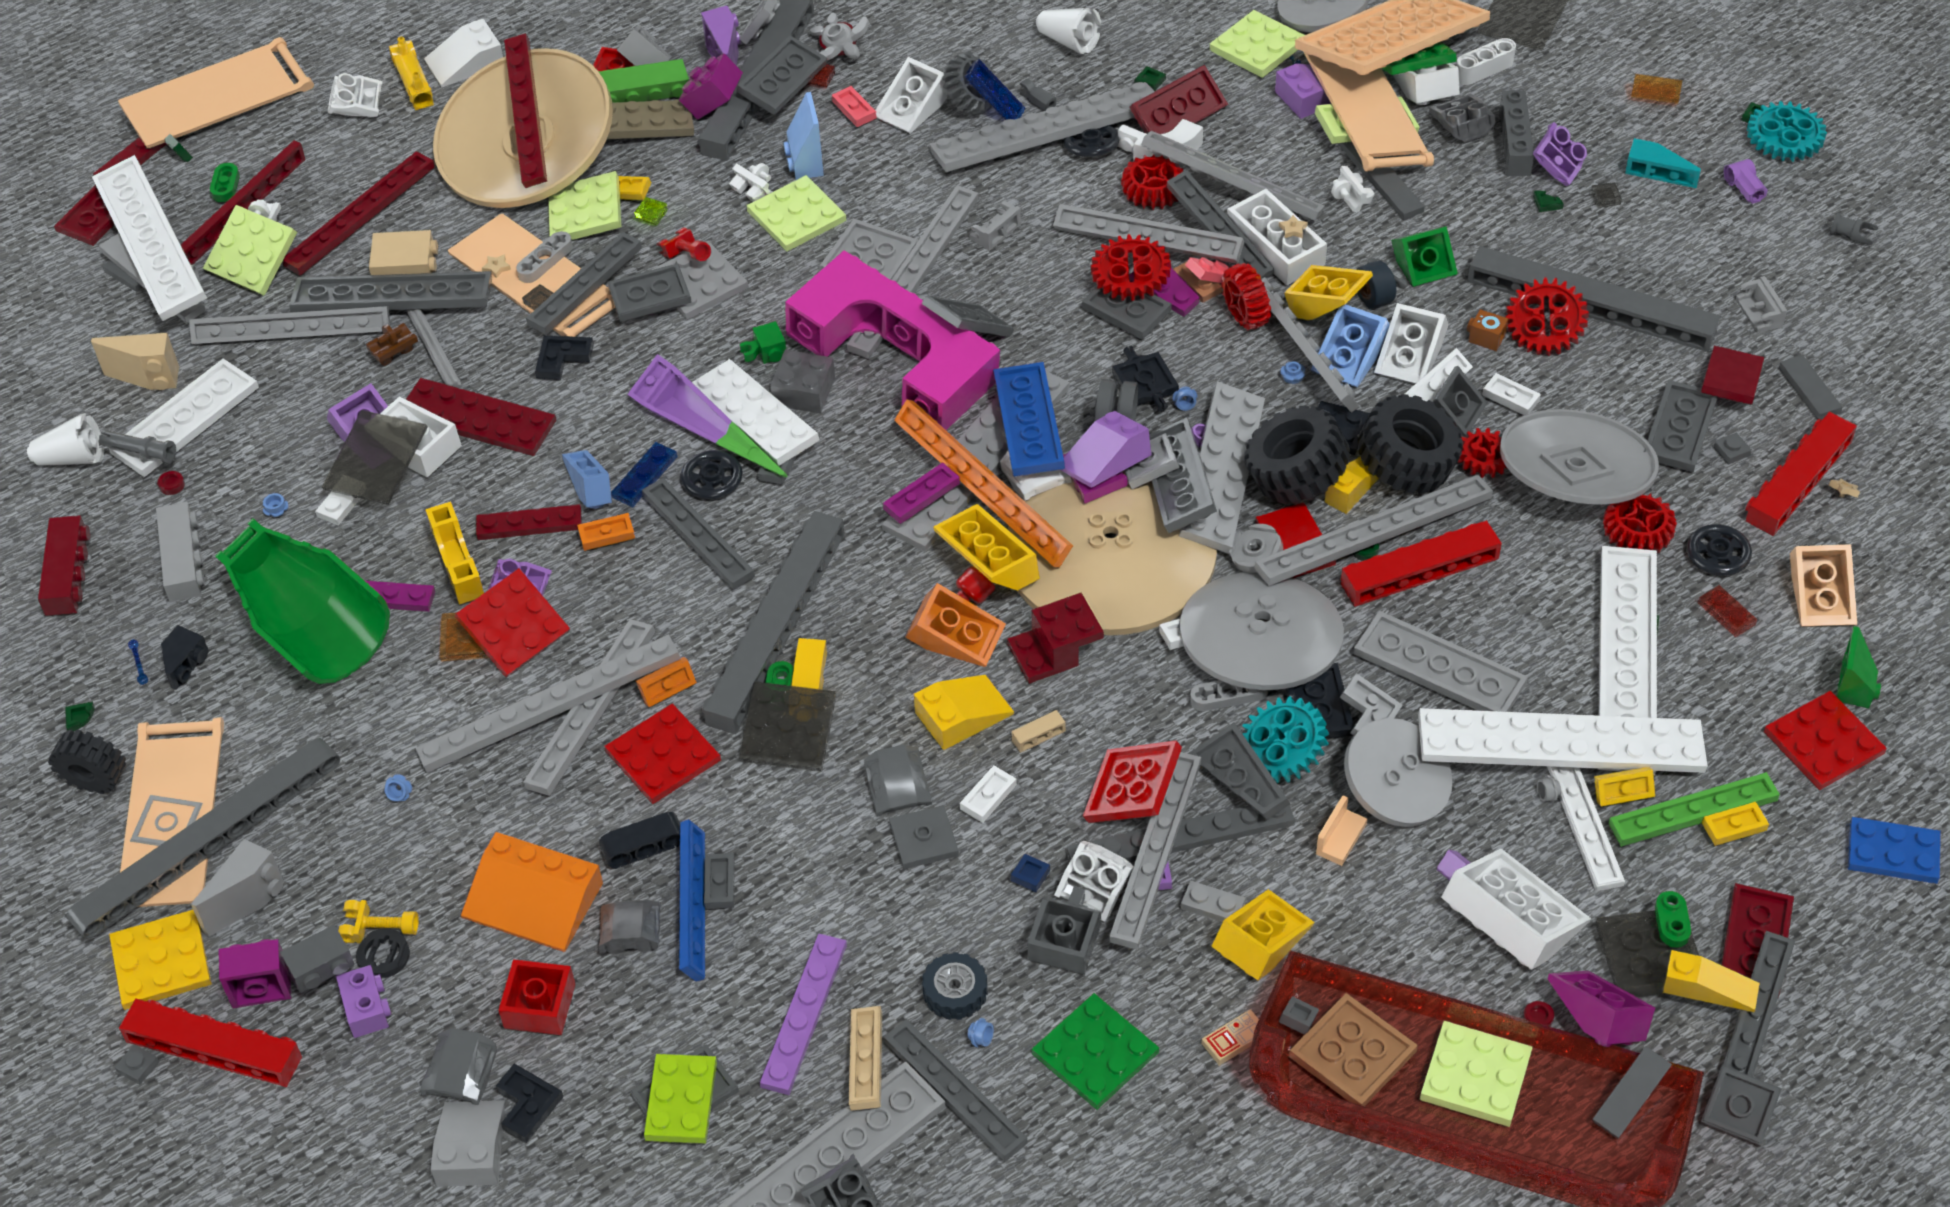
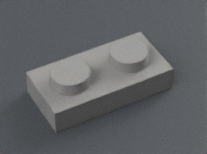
[1181,881,1246,922]

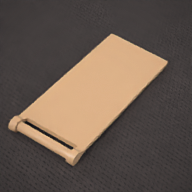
[118,37,314,148]
[1304,52,1434,171]
[448,214,615,337]
[120,717,224,907]

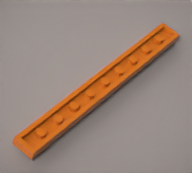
[894,399,1073,568]

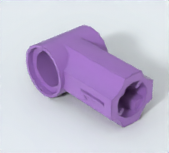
[1723,159,1768,204]

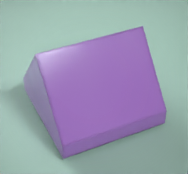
[1437,850,1471,881]

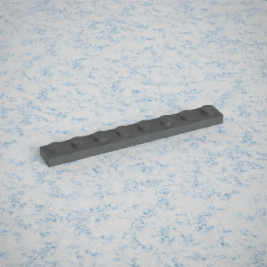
[1067,797,1295,863]

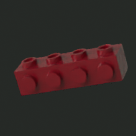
[38,515,90,616]

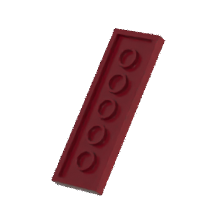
[406,378,557,456]

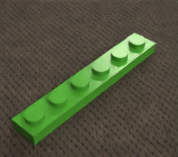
[1609,772,1780,847]

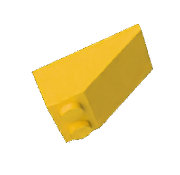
[1284,265,1373,320]
[914,675,1014,750]
[1211,889,1315,980]

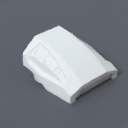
[328,73,382,117]
[1000,451,1072,501]
[1054,841,1134,922]

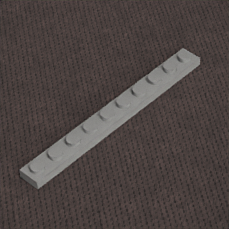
[847,185,978,359]
[1255,475,1493,586]
[416,634,681,773]

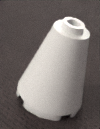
[1036,8,1101,54]
[27,413,104,465]

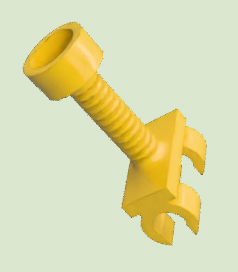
[338,900,419,943]

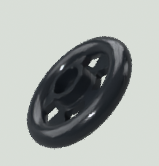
[1064,125,1120,157]
[681,450,743,500]
[1687,524,1752,576]

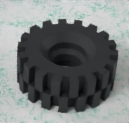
[48,730,127,794]

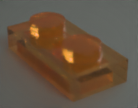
[1631,74,1683,104]

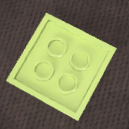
[1210,10,1305,78]
[548,171,622,240]
[747,175,847,251]
[203,205,297,296]
[1420,1021,1532,1127]

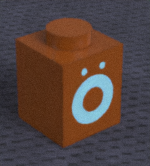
[1467,309,1508,352]

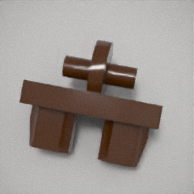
[366,323,418,366]

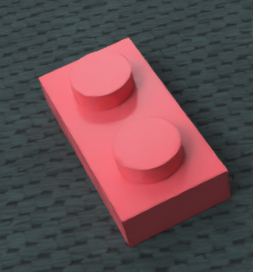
[832,86,877,127]
[1185,257,1228,283]

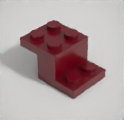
[1007,592,1104,684]

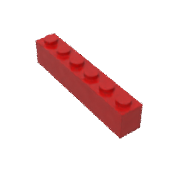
[1745,411,1857,536]
[1340,520,1502,607]
[119,998,302,1087]

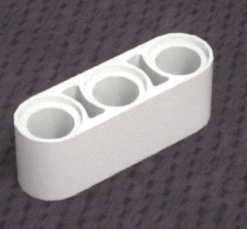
[1456,38,1516,85]

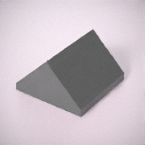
[1433,366,1488,437]

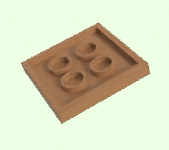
[1289,993,1418,1110]

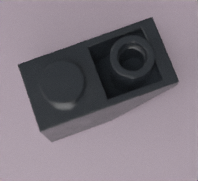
[161,625,209,690]

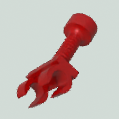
[656,227,711,261]

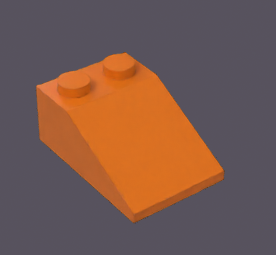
[905,583,1006,667]

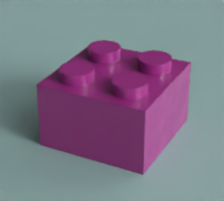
[679,53,743,120]
[219,939,292,1009]

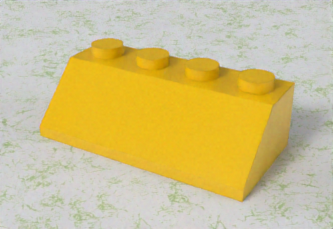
[933,504,1040,591]

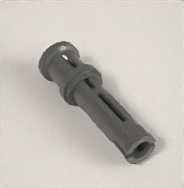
[99,430,176,463]

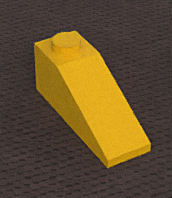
[1325,457,1379,514]
[1663,950,1760,1012]

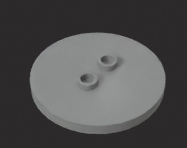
[1277,0,1369,33]
[1344,718,1452,827]

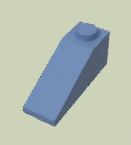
[562,450,612,509]

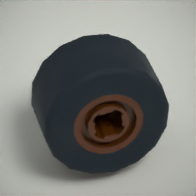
[1356,260,1397,309]

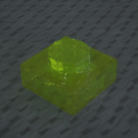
[634,197,668,225]

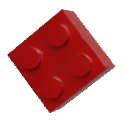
[498,959,576,1035]

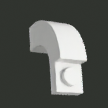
[1118,119,1203,161]

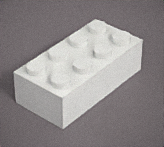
[1227,189,1327,285]

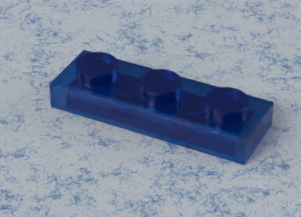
[964,59,1026,120]
[611,442,678,508]

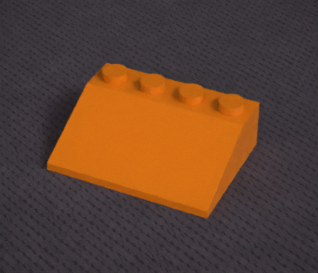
[461,832,603,952]

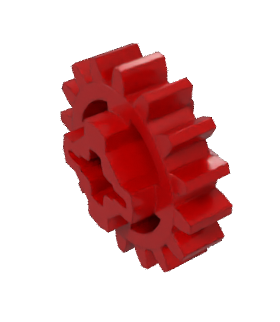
[1458,428,1508,478]

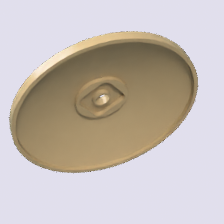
[433,48,613,208]
[1008,470,1217,635]

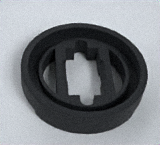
[356,928,410,978]

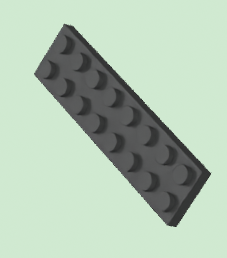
[289,271,492,313]

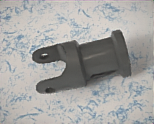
[1830,212,1878,245]

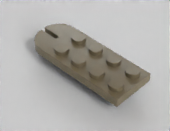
[607,99,694,139]

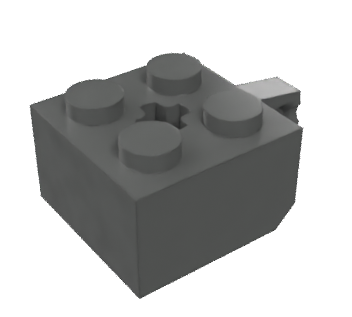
[1027,886,1102,975]

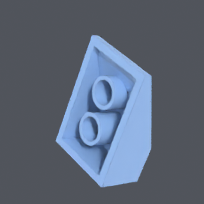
[783,92,824,180]
[1311,304,1390,388]

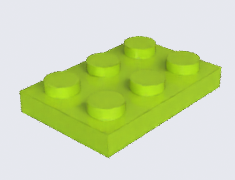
[644,1054,717,1144]

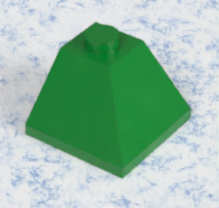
[1391,226,1458,287]
[1836,626,1881,708]

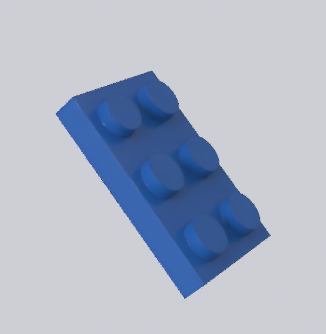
[1848,817,1941,884]

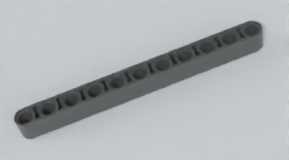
[66,738,340,939]

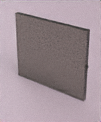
[1477,0,1569,51]
[322,410,428,505]

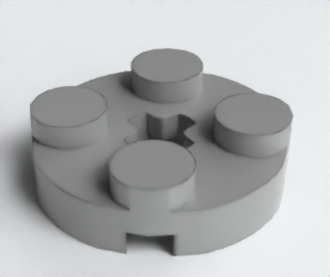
[1229,524,1283,573]

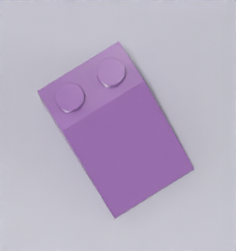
[701,5,741,66]
[1275,64,1331,119]
[327,383,396,471]
[1061,411,1151,488]

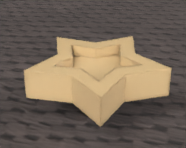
[1279,215,1308,238]
[482,254,511,278]
[1829,479,1860,498]

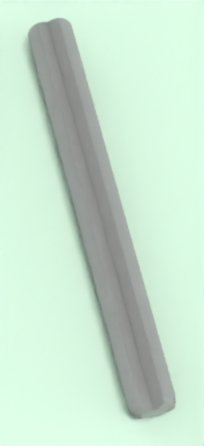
[407,309,461,388]

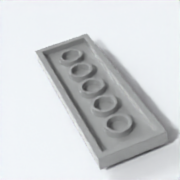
[1354,611,1528,712]

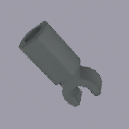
[1020,78,1056,111]

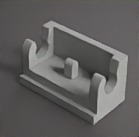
[969,201,1021,251]
[1736,276,1787,333]

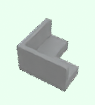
[617,24,672,66]
[1340,673,1402,735]

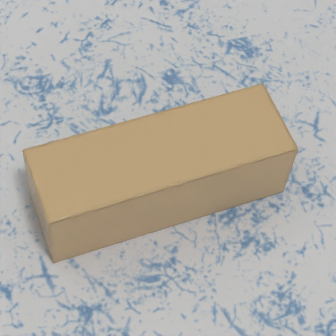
[1012,710,1066,753]

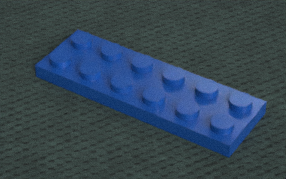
[993,362,1065,477]

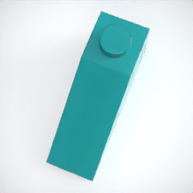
[1625,138,1701,189]

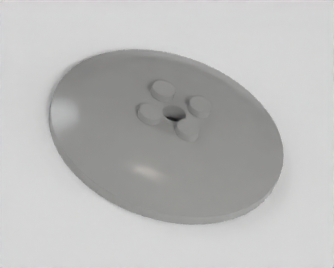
[1500,409,1659,504]
[1180,572,1344,690]

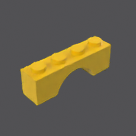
[425,501,484,605]

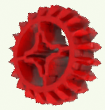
[1121,154,1183,210]
[1221,263,1271,330]
[1603,493,1677,553]

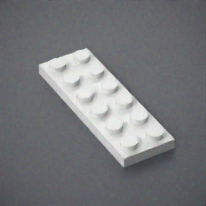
[108,359,259,477]
[692,359,819,466]

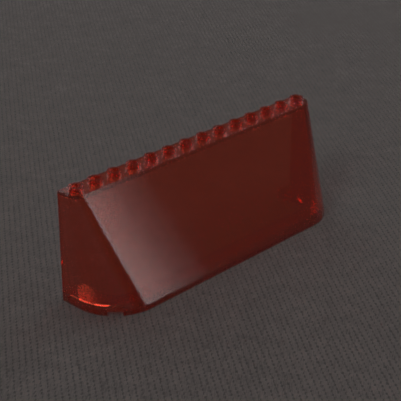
[1249,950,1704,1207]

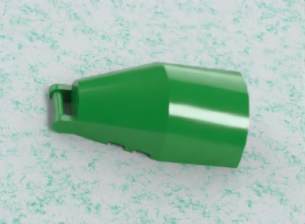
[215,518,390,684]

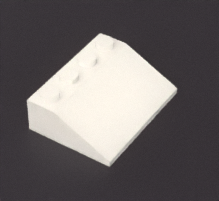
[1441,849,1591,970]

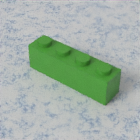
[598,59,689,103]

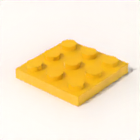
[109,910,212,1010]

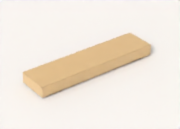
[849,1006,882,1111]

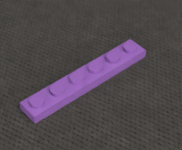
[760,934,847,1095]

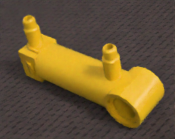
[389,36,434,110]

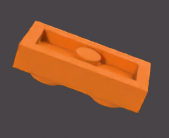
[577,513,635,551]
[636,657,697,707]

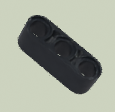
[599,812,680,869]

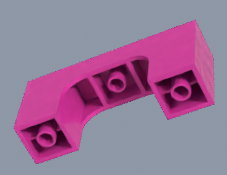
[785,250,1000,430]

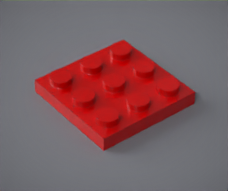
[455,568,570,678]
[1764,690,1887,790]
[604,703,721,804]
[1083,740,1182,823]

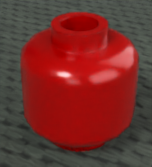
[956,566,995,605]

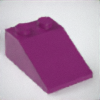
[1547,970,1655,1047]

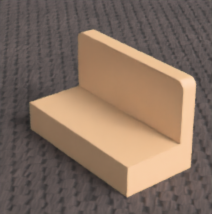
[1316,796,1367,866]

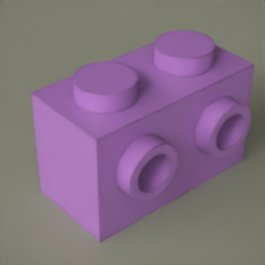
[336,965,392,1038]

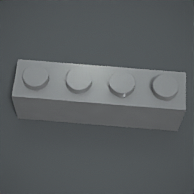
[156,502,205,602]

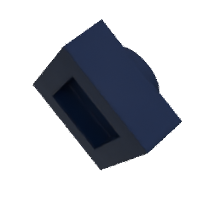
[1011,854,1050,893]

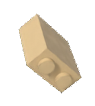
[369,230,438,275]

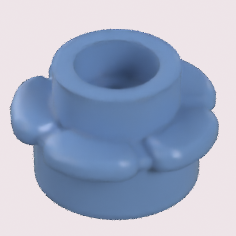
[1280,361,1305,384]
[1172,386,1197,411]
[263,493,288,517]
[385,774,412,801]
[968,1018,994,1048]

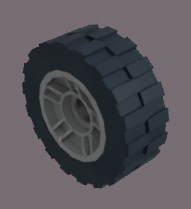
[922,952,988,1020]

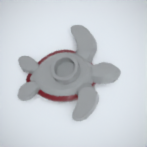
[810,13,870,60]

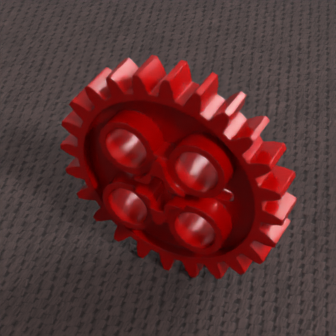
[1091,234,1171,301]
[1506,277,1589,356]

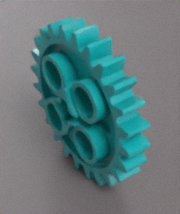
[1747,101,1827,162]
[1242,696,1329,783]

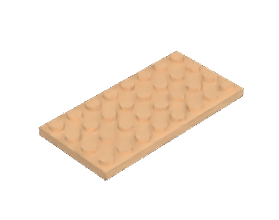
[1295,0,1490,75]

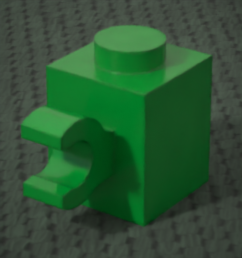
[739,321,786,364]

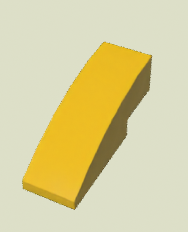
[789,638,827,725]

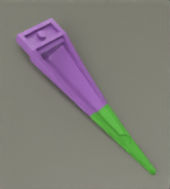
[627,354,788,478]

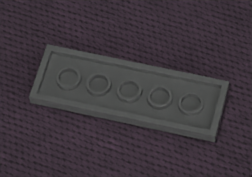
[1149,417,1217,533]

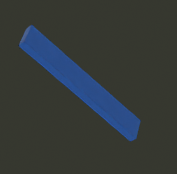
[679,819,705,981]

